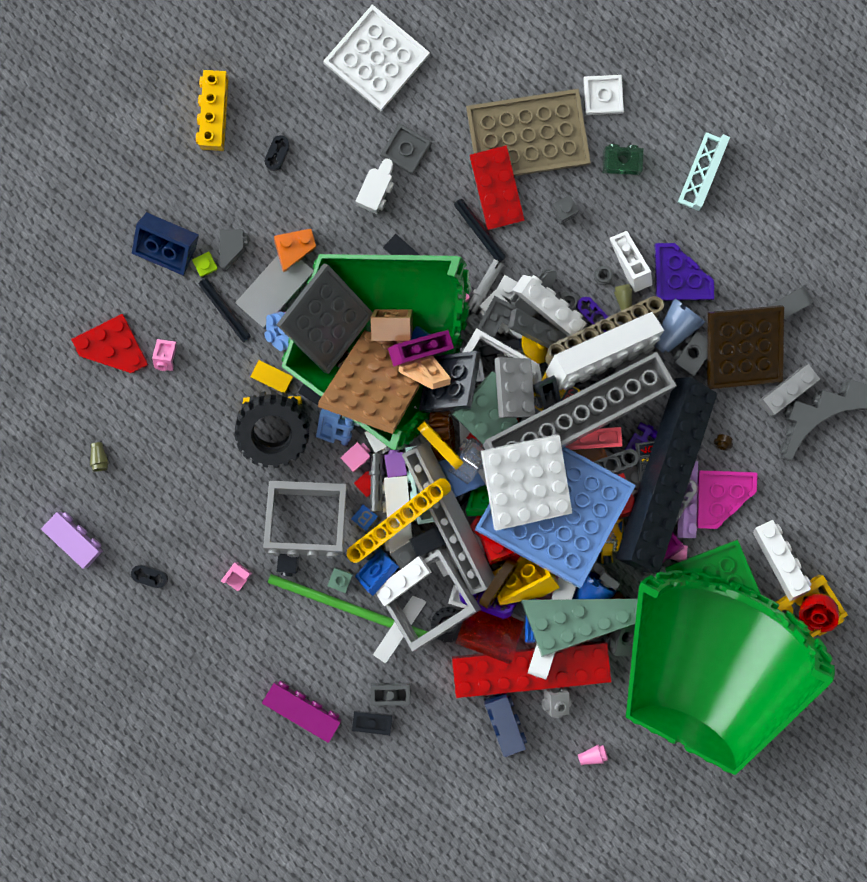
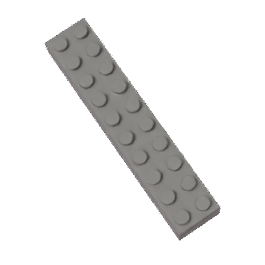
[483,352,676,450]

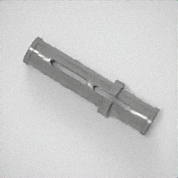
[468,259,504,314]

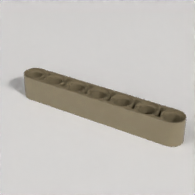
[545,296,664,365]

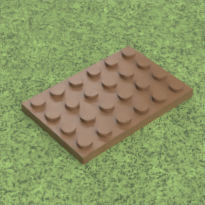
[318,330,436,434]

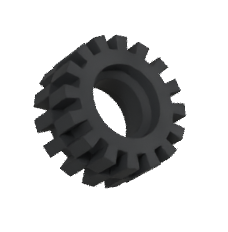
[431,607,466,643]

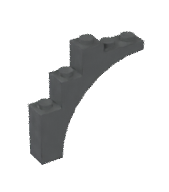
[780,379,867,461]

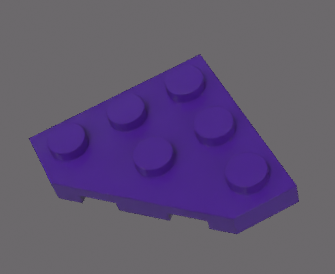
[654,243,714,301]

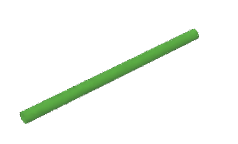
[268,574,428,638]

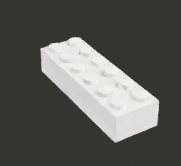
[545,312,664,390]

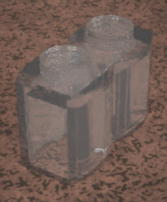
[448,437,485,484]

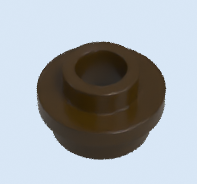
[714,434,733,450]

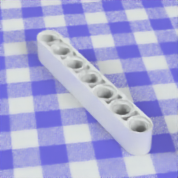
[528,577,576,679]

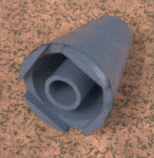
[655,298,705,353]

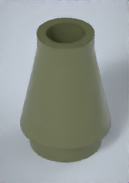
[614,284,632,311]
[90,442,109,472]

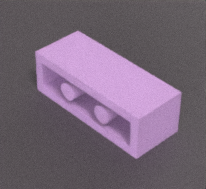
[41,512,103,569]

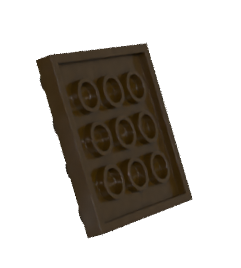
[707,305,784,389]

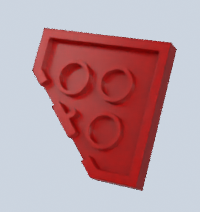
[71,314,149,374]

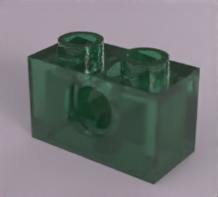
[602,144,644,175]

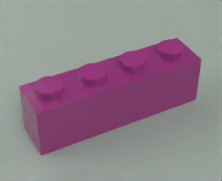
[262,680,342,743]

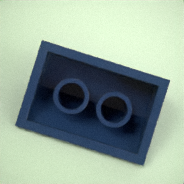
[132,212,199,276]

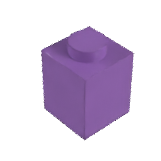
[384,450,407,478]

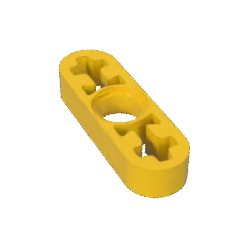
[417,421,464,470]

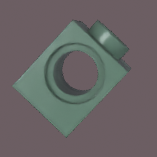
[327,567,353,593]

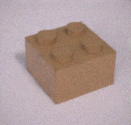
[371,309,413,344]

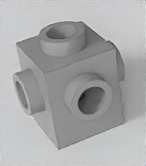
[542,687,572,718]

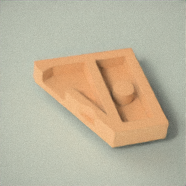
[399,355,451,389]

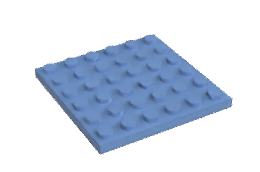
[475,447,636,588]

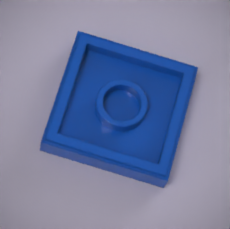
[355,548,399,596]

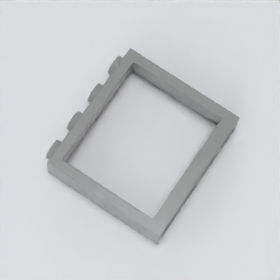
[263,481,347,559]
[386,549,481,652]

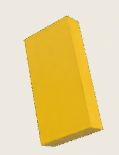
[250,360,293,393]

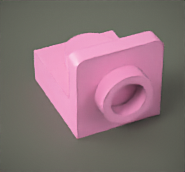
[152,339,177,371]

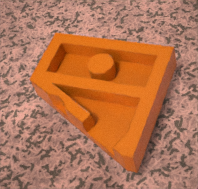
[274,229,316,272]

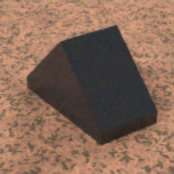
[533,375,561,410]

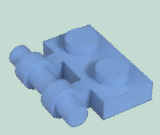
[316,409,354,446]

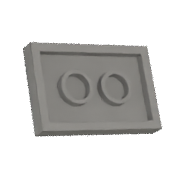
[495,357,535,418]

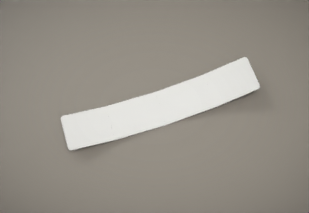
[373,596,426,663]

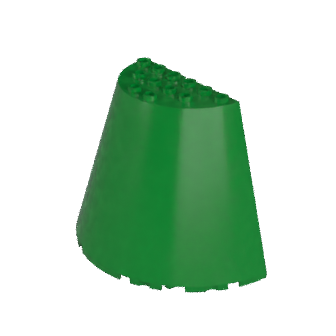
[281,254,471,450]
[626,570,835,775]

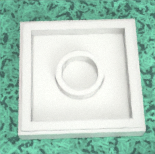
[583,75,624,115]

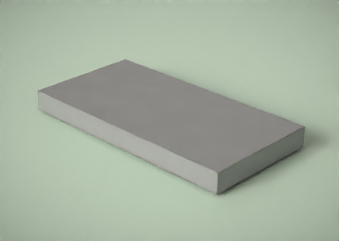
[235,255,313,328]

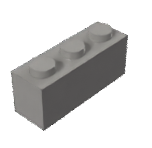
[758,364,820,416]

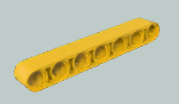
[346,478,451,563]

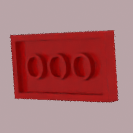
[469,145,524,230]

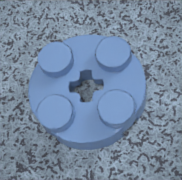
[265,312,289,351]

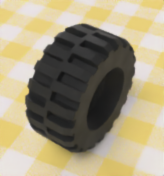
[235,390,310,468]

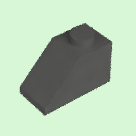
[220,229,249,271]

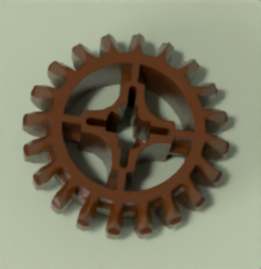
[429,411,456,460]

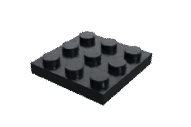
[419,351,481,413]

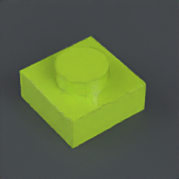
[192,251,218,278]

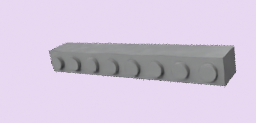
[402,441,495,595]

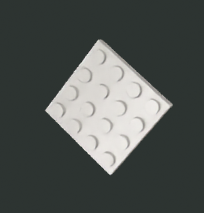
[323,5,430,111]
[481,435,572,531]

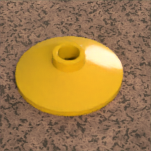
[522,335,548,364]

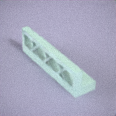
[677,132,730,211]

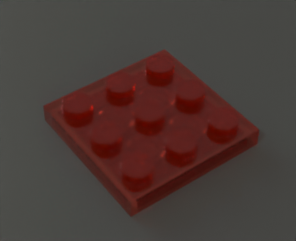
[455,596,524,664]

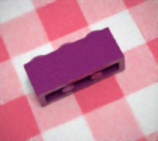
[388,330,454,367]

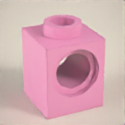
[340,442,371,472]

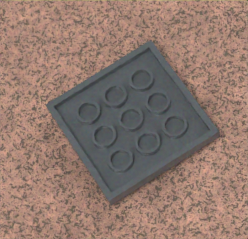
[276,264,373,374]

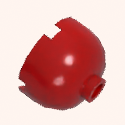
[799,594,840,633]

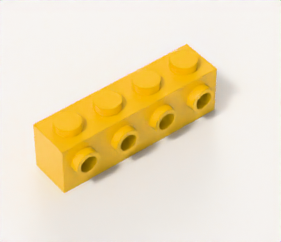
[196,70,229,151]

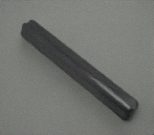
[454,199,506,263]
[198,278,251,342]

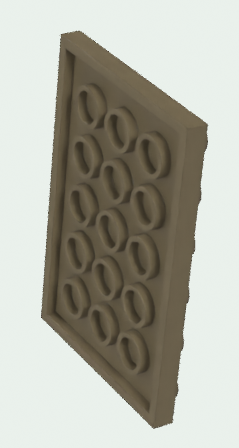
[466,89,591,176]

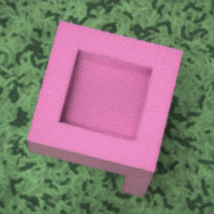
[221,562,252,591]

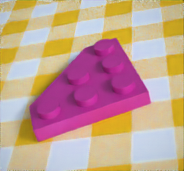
[697,470,757,529]

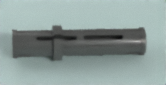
[369,453,384,512]

